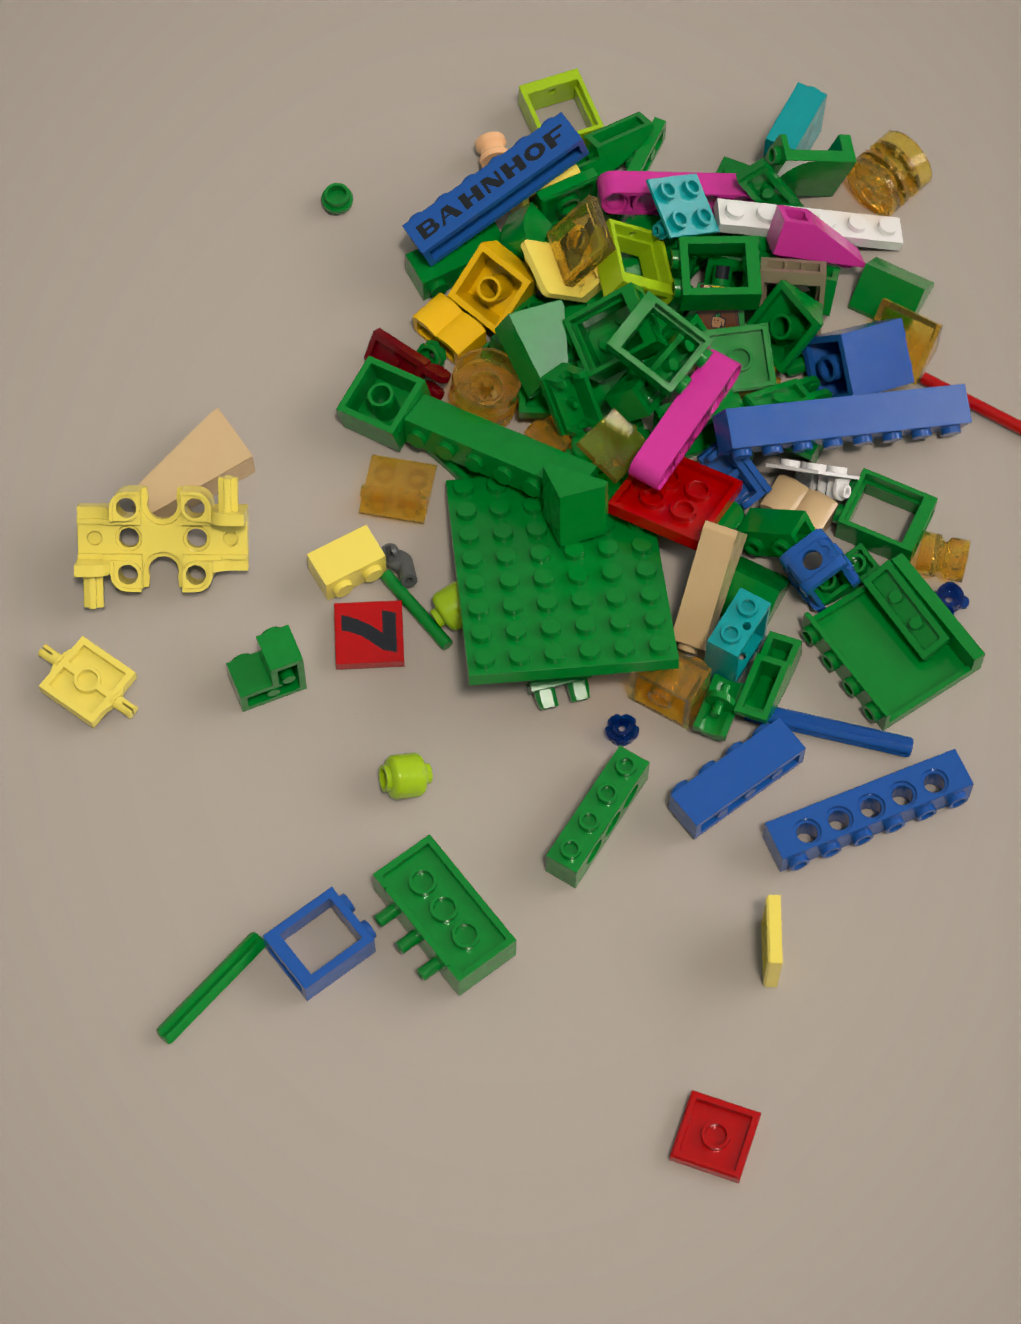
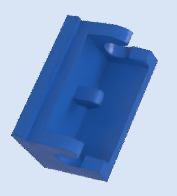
[696,441,772,510]

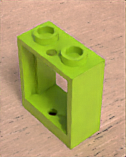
[518,68,604,145]
[592,218,674,305]

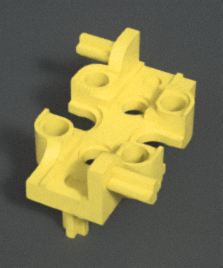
[74,475,249,609]

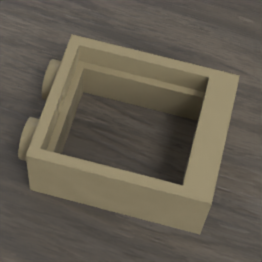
[759,257,827,335]

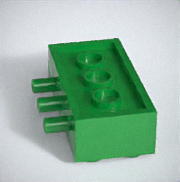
[373,834,516,996]

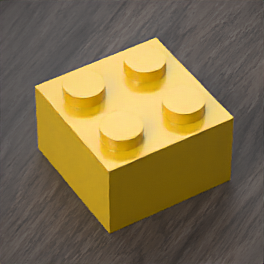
[447,240,538,334]

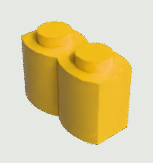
[412,293,487,367]

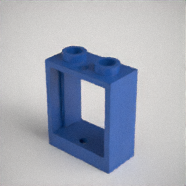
[263,887,377,1001]

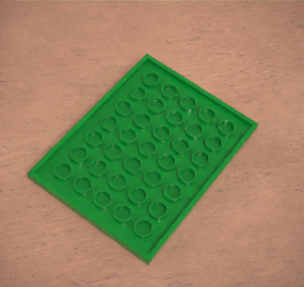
[446,466,679,685]

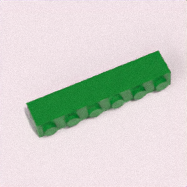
[404,394,598,500]

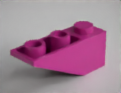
[766,205,865,268]

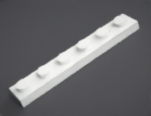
[713,198,903,251]

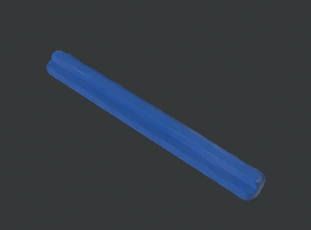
[744,707,914,757]

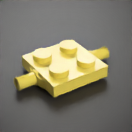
[38,636,138,728]

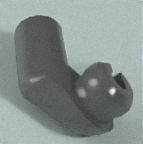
[381,543,417,588]

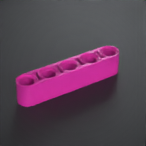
[596,171,755,215]
[628,349,742,491]

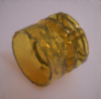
[847,130,932,216]
[448,347,521,427]

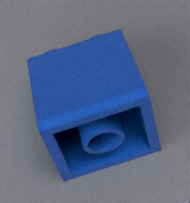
[803,318,914,398]

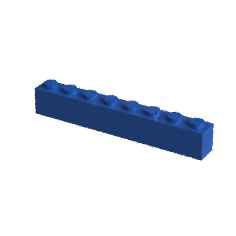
[712,384,972,460]

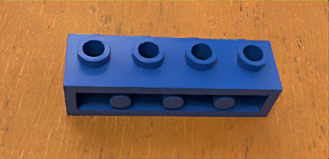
[669,717,806,839]

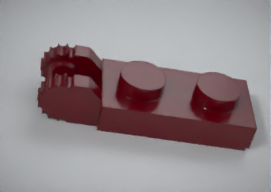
[364,328,451,400]

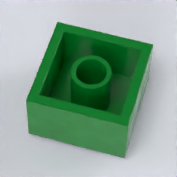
[336,356,431,452]

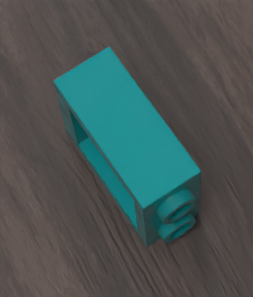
[702,588,771,683]

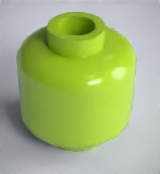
[430,580,462,631]
[379,752,433,800]

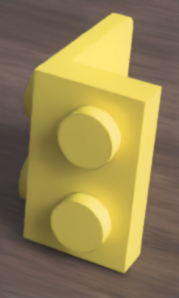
[521,225,602,303]

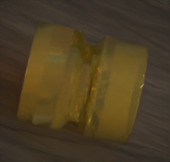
[916,531,971,583]

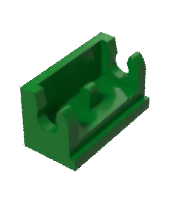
[538,362,606,438]

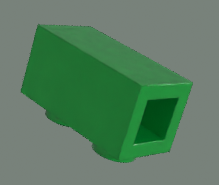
[736,507,816,557]

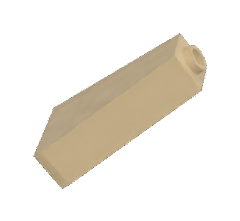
[132,408,255,518]
[674,520,748,654]

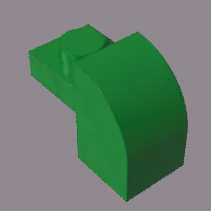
[501,202,552,264]

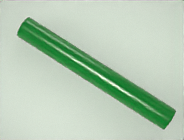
[380,570,453,650]

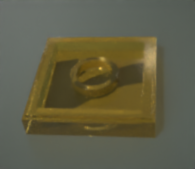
[546,195,616,288]

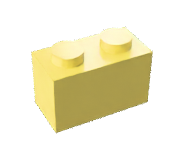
[307,525,387,601]

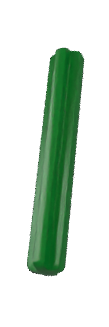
[156,932,265,1044]

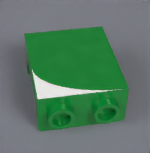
[764,134,857,197]

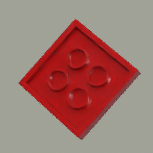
[608,457,743,550]

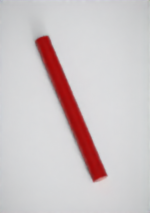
[920,372,1021,435]

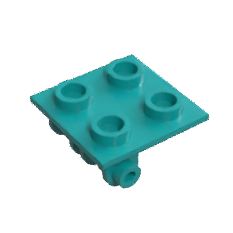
[646,174,720,240]

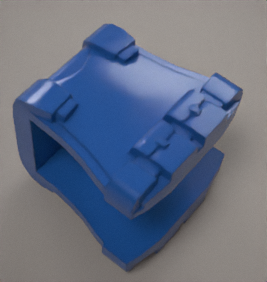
[779,528,860,613]

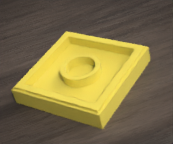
[761,895,783,987]

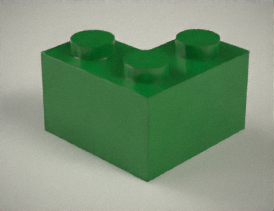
[226,625,307,712]

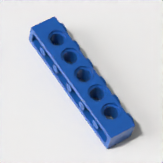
[762,749,974,872]

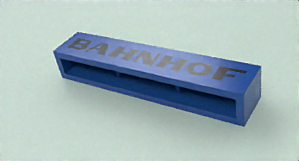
[402,112,590,267]

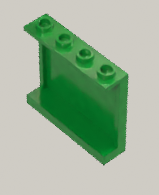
[801,553,985,731]

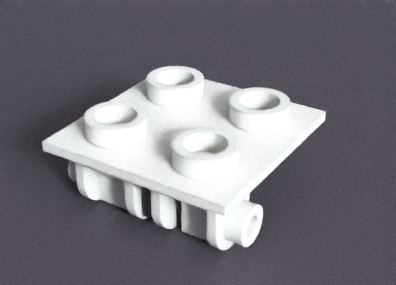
[766,458,860,501]

